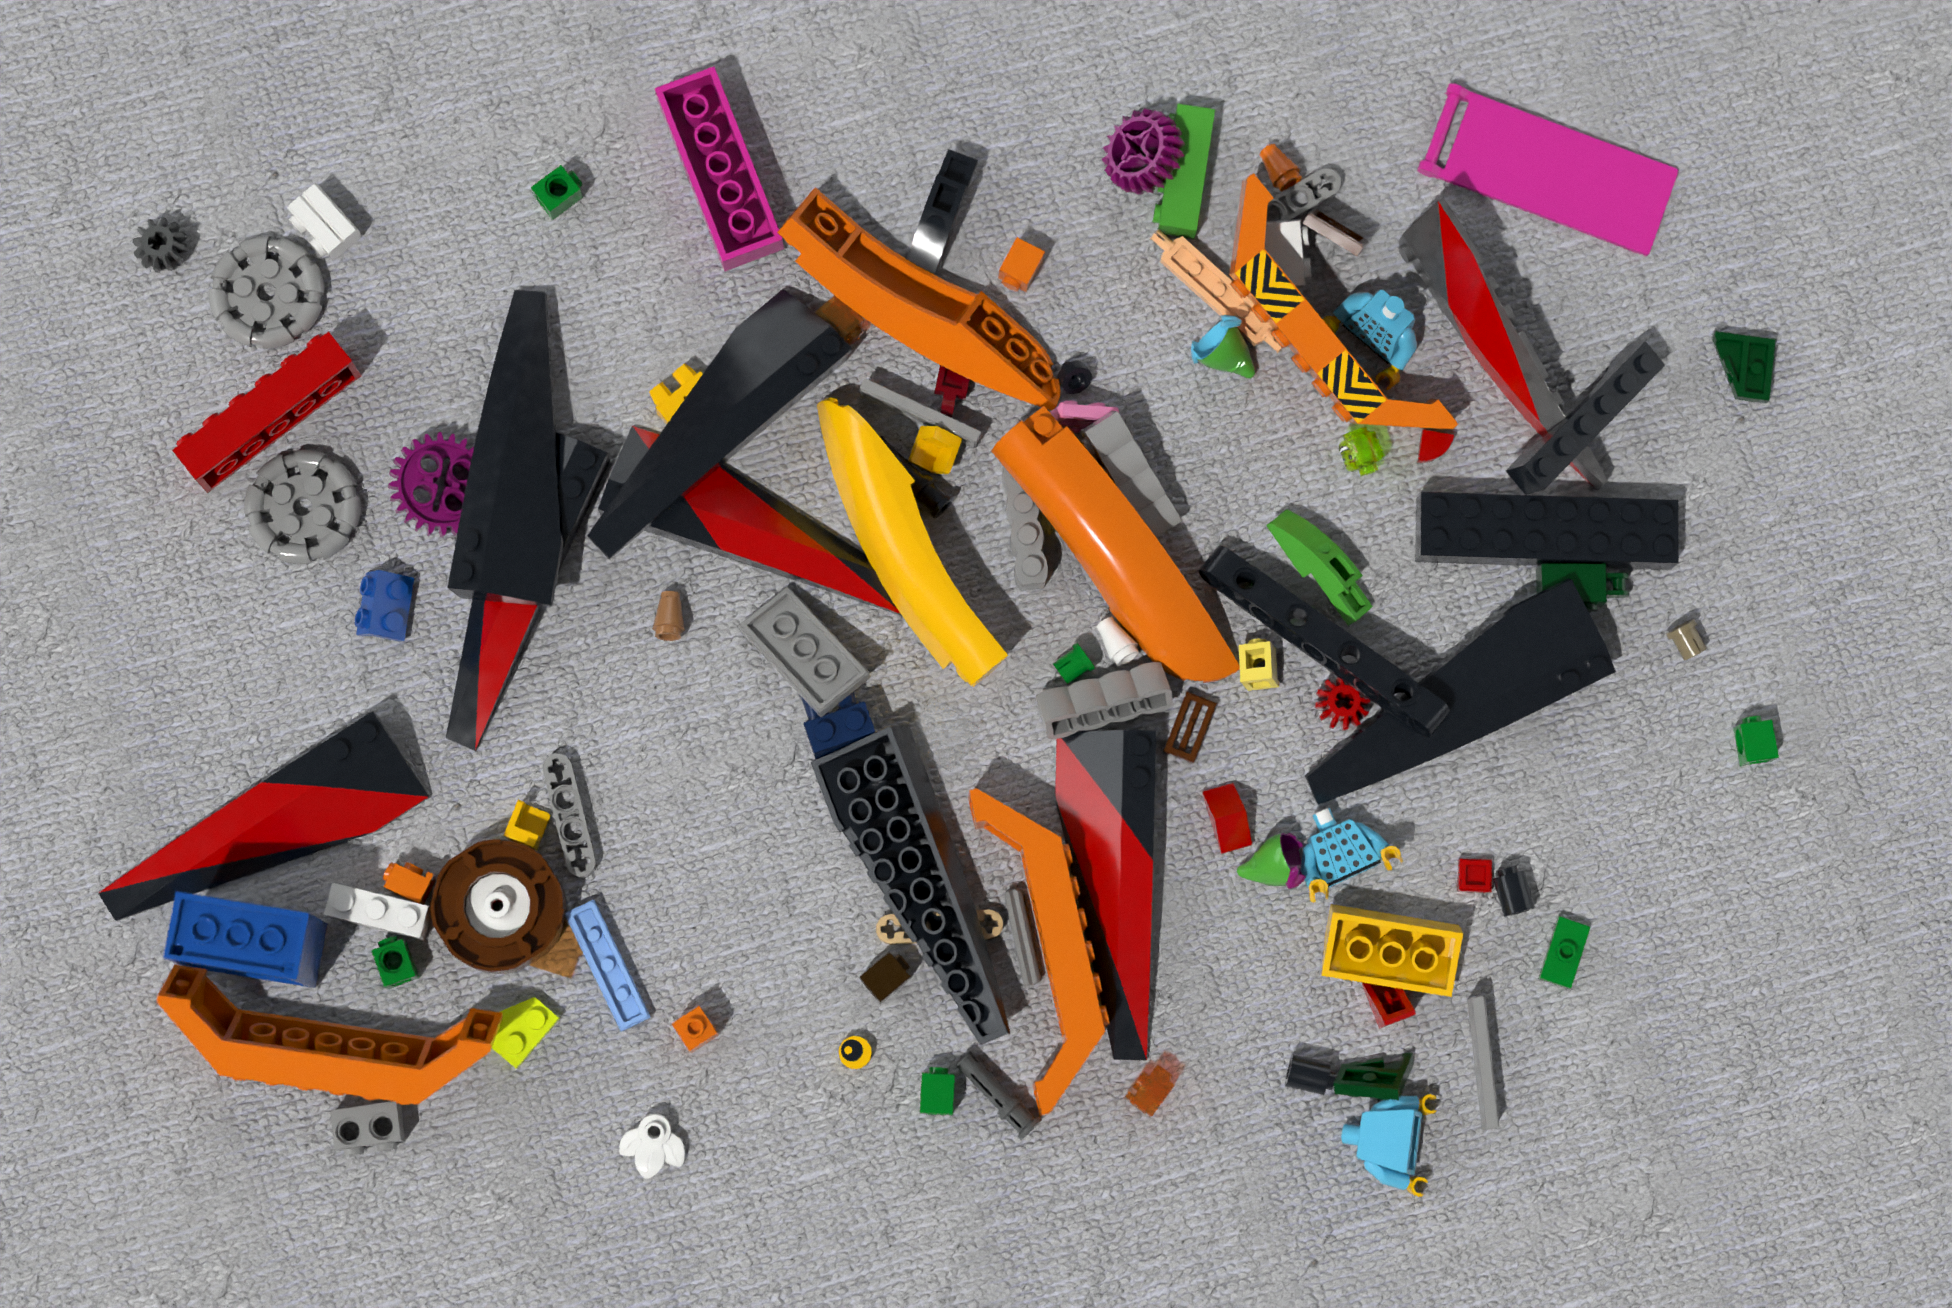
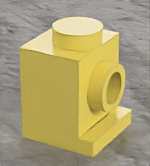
[1239,638,1279,691]

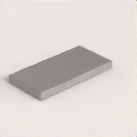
[738,586,871,717]

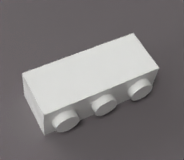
[324,883,431,941]

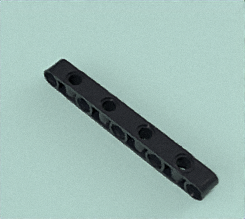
[1198,546,1450,738]

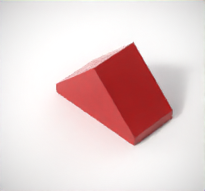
[1202,783,1252,854]
[1362,982,1416,1029]

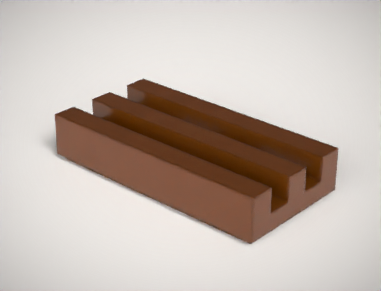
[1163,692,1217,764]

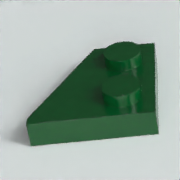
[1712,331,1776,404]
[1333,1052,1414,1100]

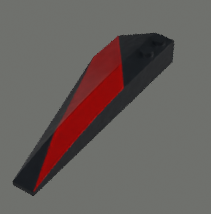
[446,433,610,751]
[1055,730,1156,1061]

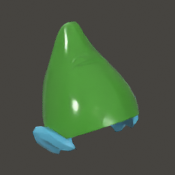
[1191,315,1255,379]

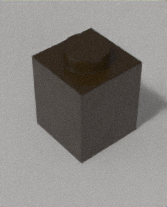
[859,952,911,1004]

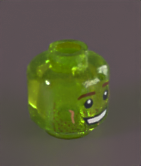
[1339,427,1385,477]

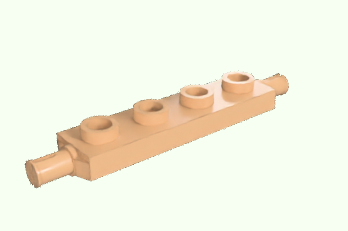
[1150,229,1284,353]

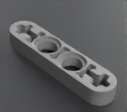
[1231,168,1341,241]
[543,753,597,878]

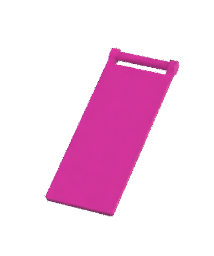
[1417,83,1678,256]

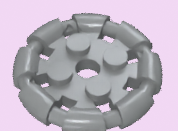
[209,236,325,349]
[244,450,361,564]

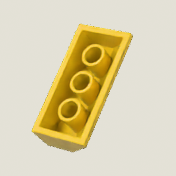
[1321,904,1463,997]

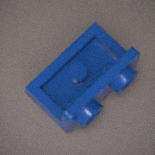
[355,570,414,642]

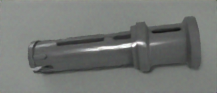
[956,1051,1042,1140]

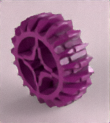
[1101,108,1185,195]

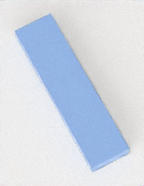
[565,899,651,1032]

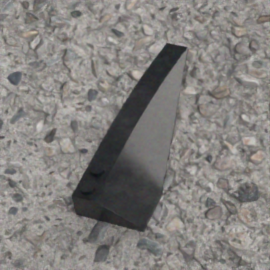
[587,289,852,560]
[447,290,563,607]
[1305,578,1616,805]

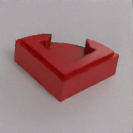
[1417,430,1454,463]

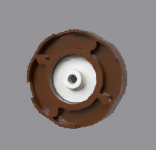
[430,839,566,974]

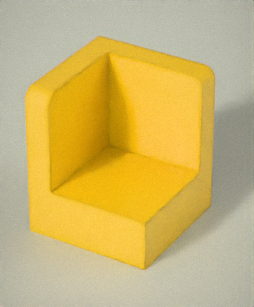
[908,426,962,474]
[503,799,551,851]

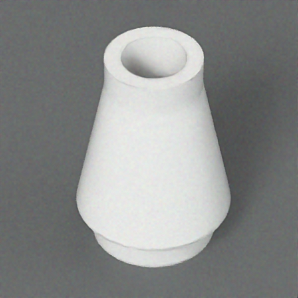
[1096,617,1139,666]

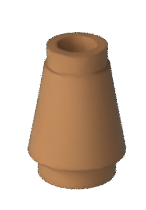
[652,591,685,641]

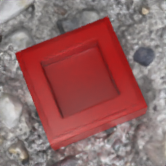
[1457,858,1492,893]

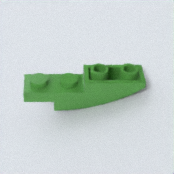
[1266,509,1373,626]

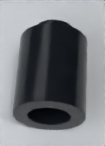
[1493,866,1535,917]
[1285,1054,1336,1095]

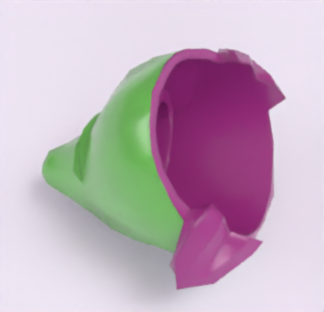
[1237,833,1306,889]

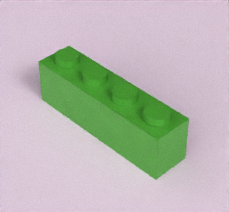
[1153,104,1215,239]

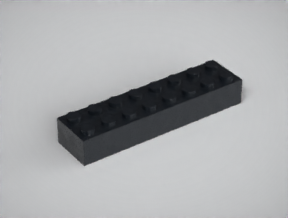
[1415,492,1679,570]

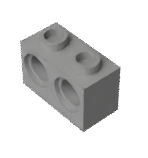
[330,1101,405,1156]

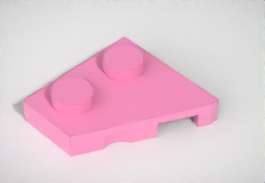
[1050,400,1119,433]

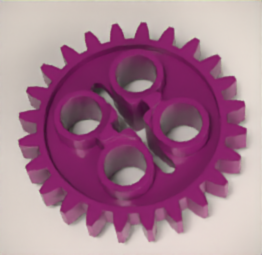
[388,432,474,538]

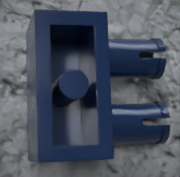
[799,691,876,760]

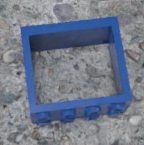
[163,892,328,988]

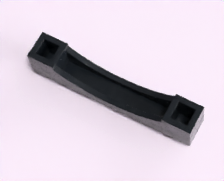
[1506,341,1665,495]

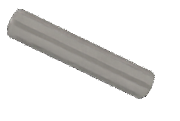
[1004,889,1041,986]

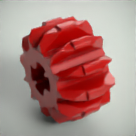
[1315,676,1370,731]

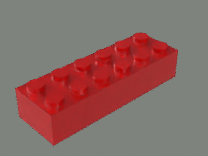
[172,331,361,493]

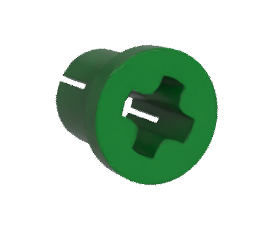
[1053,642,1095,684]

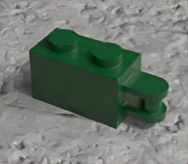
[1536,564,1629,613]

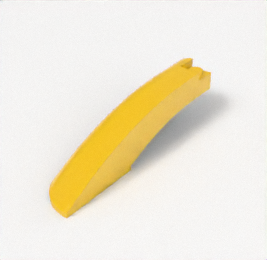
[817,397,1008,687]

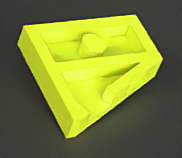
[492,997,560,1069]

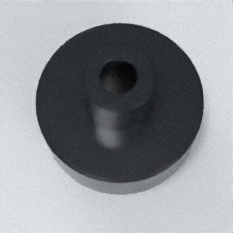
[1057,361,1092,394]

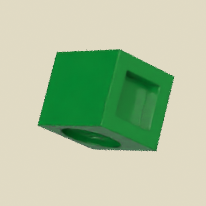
[530,165,583,220]
[1733,716,1779,766]
[371,936,419,990]
[919,1067,955,1116]

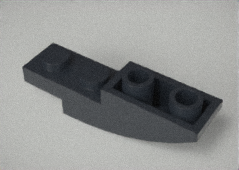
[907,149,978,275]

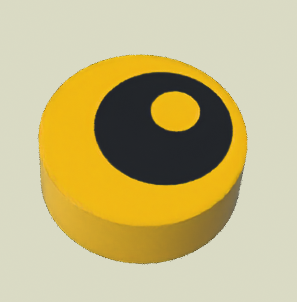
[839,1036,872,1069]

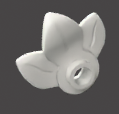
[619,1113,685,1179]

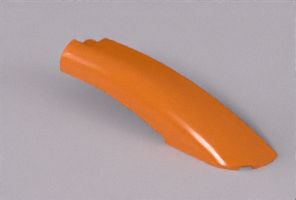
[777,187,1060,410]
[991,406,1240,683]

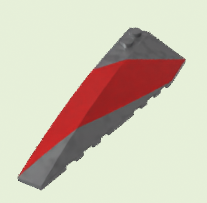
[1398,197,1608,491]

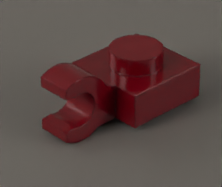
[934,365,970,418]

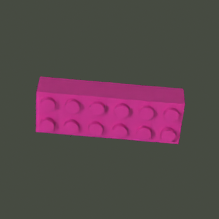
[655,66,784,272]

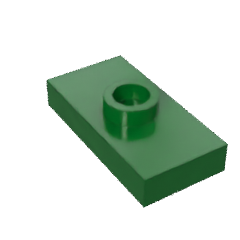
[1538,916,1590,989]

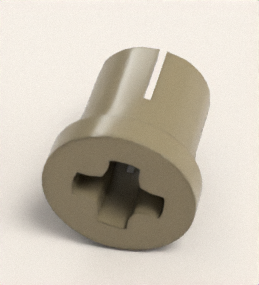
[1666,619,1707,661]

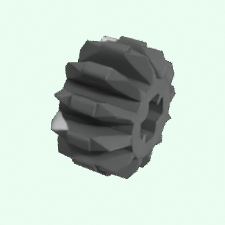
[132,217,189,273]

